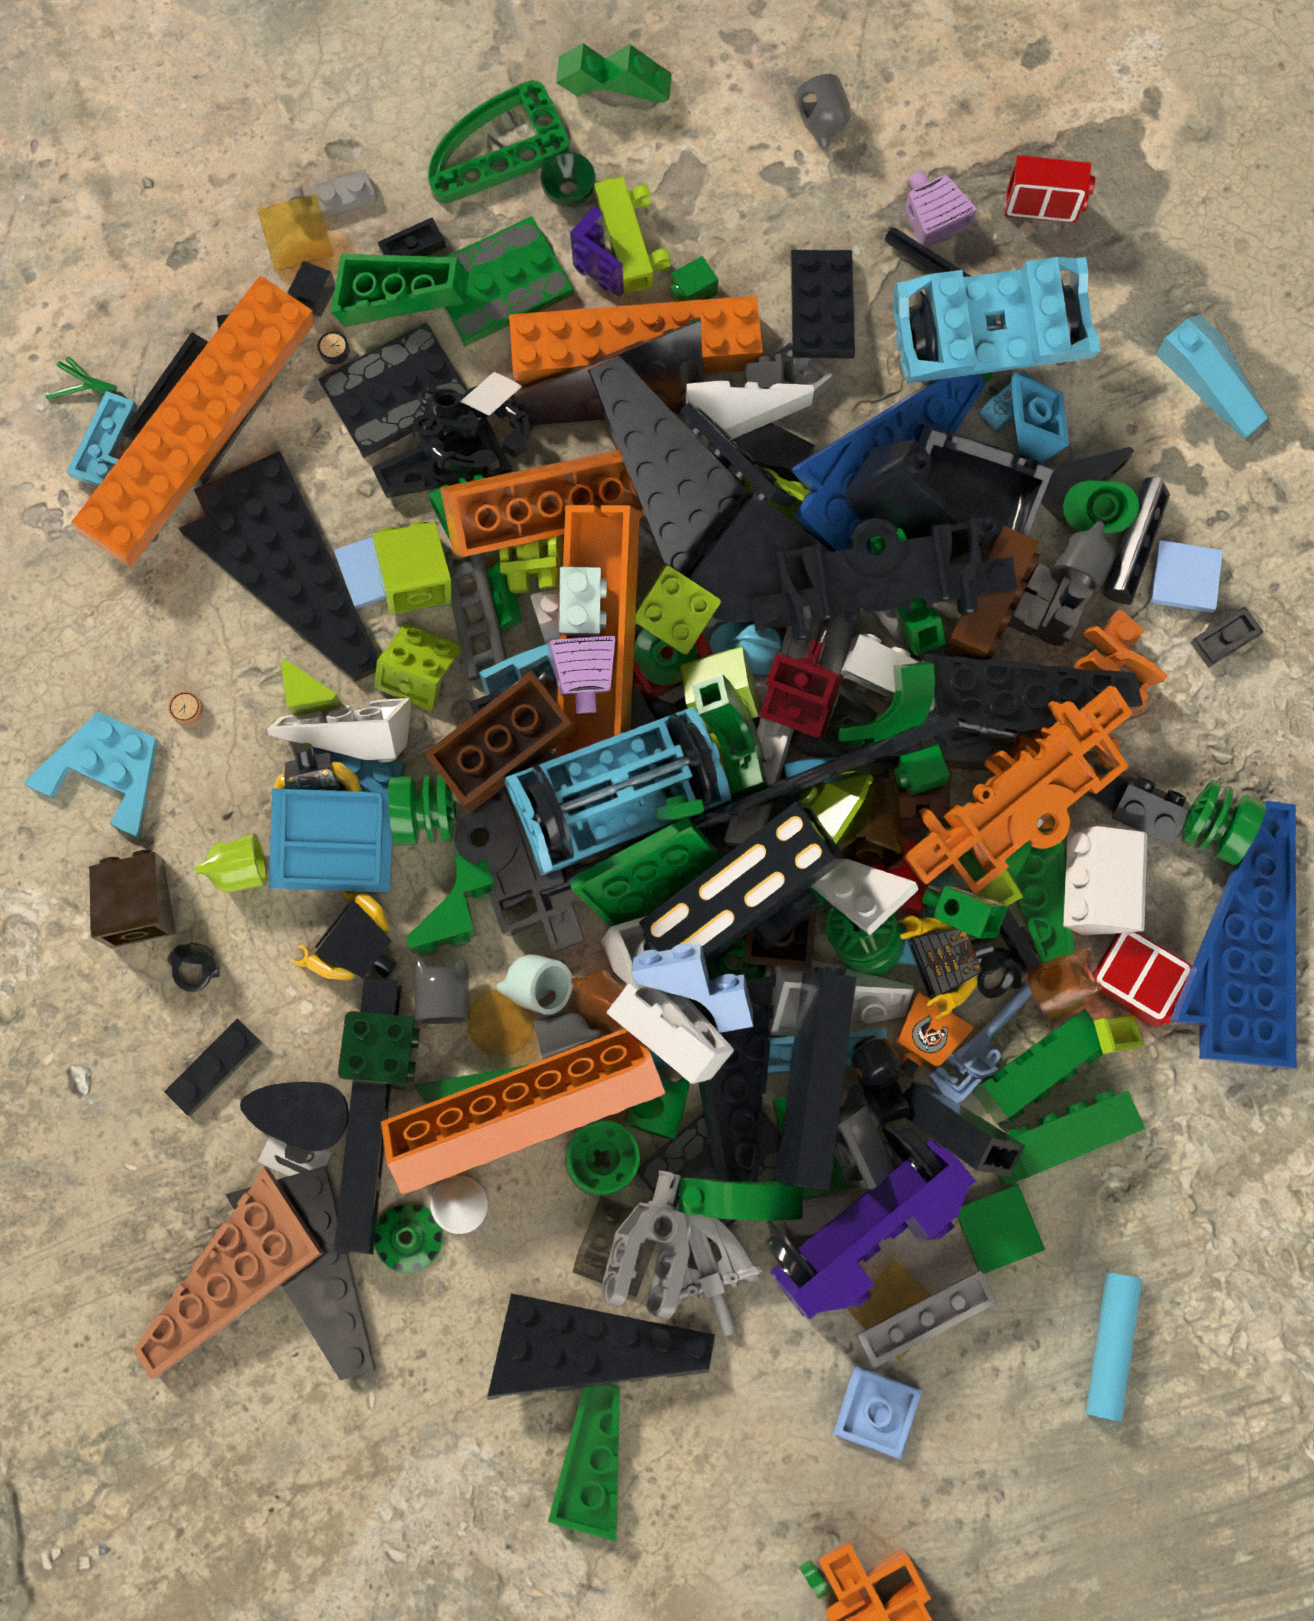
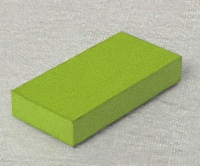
[1094,1015,1144,1054]

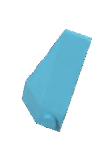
[1156,314,1268,440]

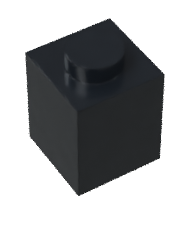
[288,261,335,317]

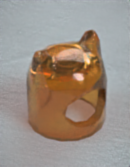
[1028,949,1102,1020]
[571,969,627,1034]

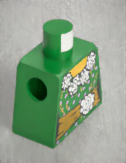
[922,884,1009,939]

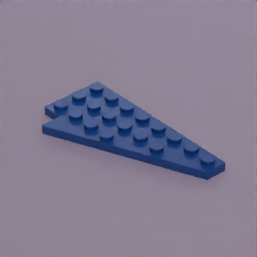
[791,374,986,555]
[1171,801,1297,1069]

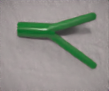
[45,356,117,399]

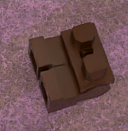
[884,766,952,830]

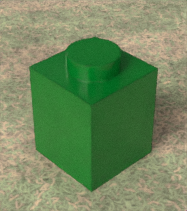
[669,255,719,302]
[895,745,950,797]

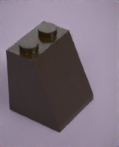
[89,850,176,948]

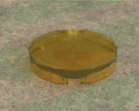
[467,989,534,1057]

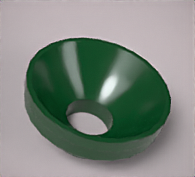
[540,152,596,206]

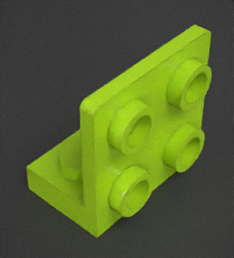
[635,565,721,655]
[374,624,461,711]

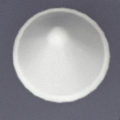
[430,1175,488,1234]

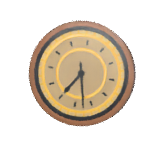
[168,691,203,725]

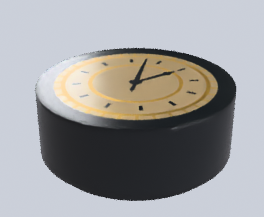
[317,331,350,365]

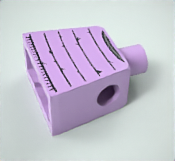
[905,171,977,248]
[548,636,615,714]

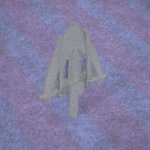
[675,1203,763,1336]

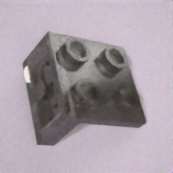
[572,1196,660,1297]

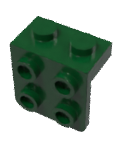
[338,1011,420,1090]

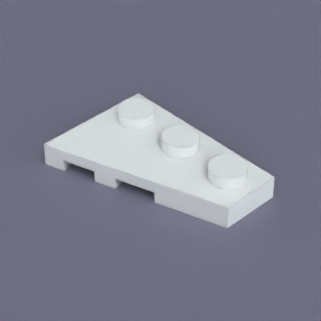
[811,859,918,935]

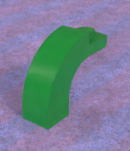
[834,662,935,747]
[692,674,768,797]
[678,1177,803,1221]

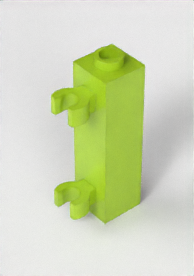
[594,176,671,295]

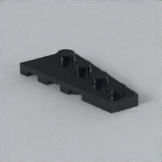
[372,417,513,498]

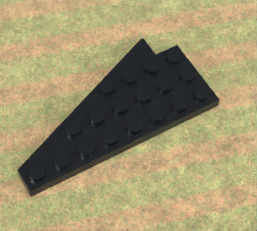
[588,356,751,578]
[179,451,379,682]

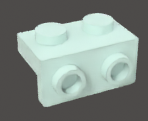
[559,567,607,637]

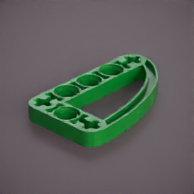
[428,80,570,204]

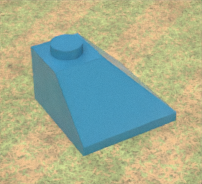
[1011,373,1069,463]

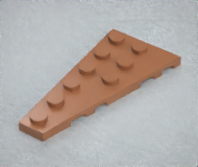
[133,1167,324,1379]

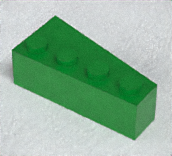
[331,253,469,327]
[972,1008,1104,1124]
[997,1089,1145,1186]

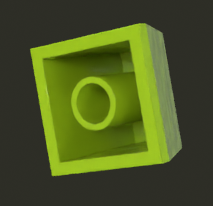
[372,521,451,616]

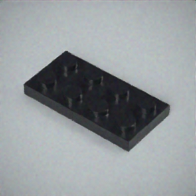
[790,250,855,359]

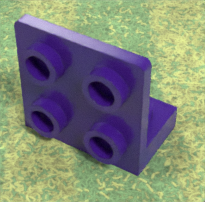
[570,206,624,297]

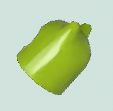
[195,833,267,892]

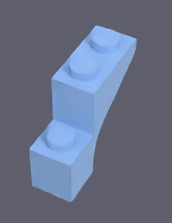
[631,943,753,1033]

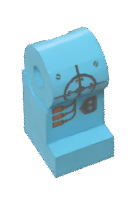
[979,370,1033,432]

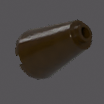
[837,774,904,870]

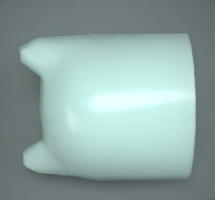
[496,955,573,1015]

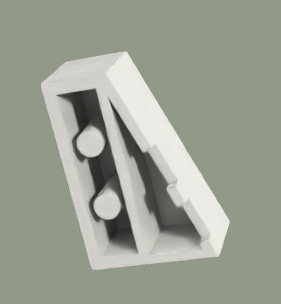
[840,633,935,712]
[607,982,734,1084]

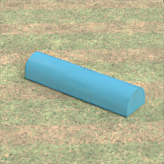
[1085,1272,1143,1422]

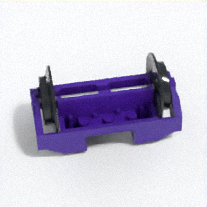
[765,1125,976,1320]

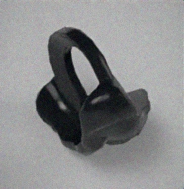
[167,942,220,992]
[977,947,1024,998]

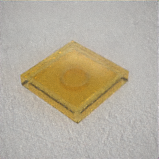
[257,194,335,272]
[847,1260,931,1361]

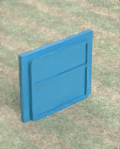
[269,788,393,892]

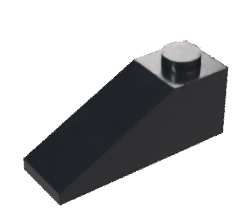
[1041,447,1134,522]

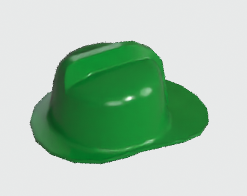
[1062,480,1139,533]

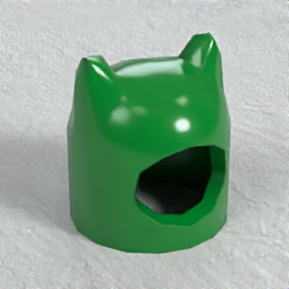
[622,1077,690,1140]

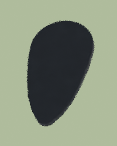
[240,1081,349,1152]

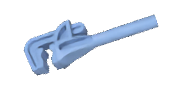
[928,982,1035,1103]

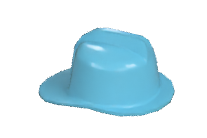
[710,622,783,675]

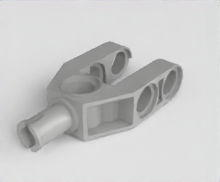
[601,1170,690,1319]

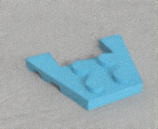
[24,711,158,839]

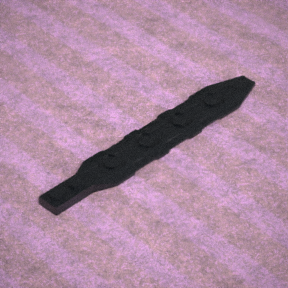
[576,711,960,874]

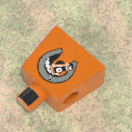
[894,992,974,1079]

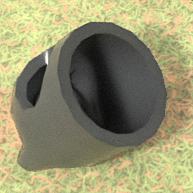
[794,74,851,149]
[1052,521,1115,594]
[414,959,470,1024]
[533,1012,601,1059]

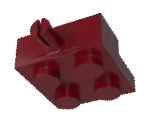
[759,640,844,738]

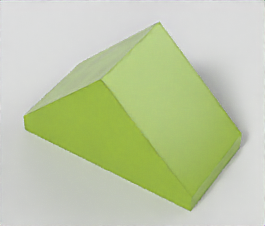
[281,659,342,715]

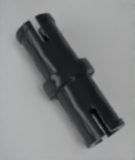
[952,708,1019,743]

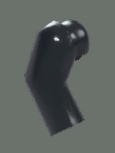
[646,696,688,720]

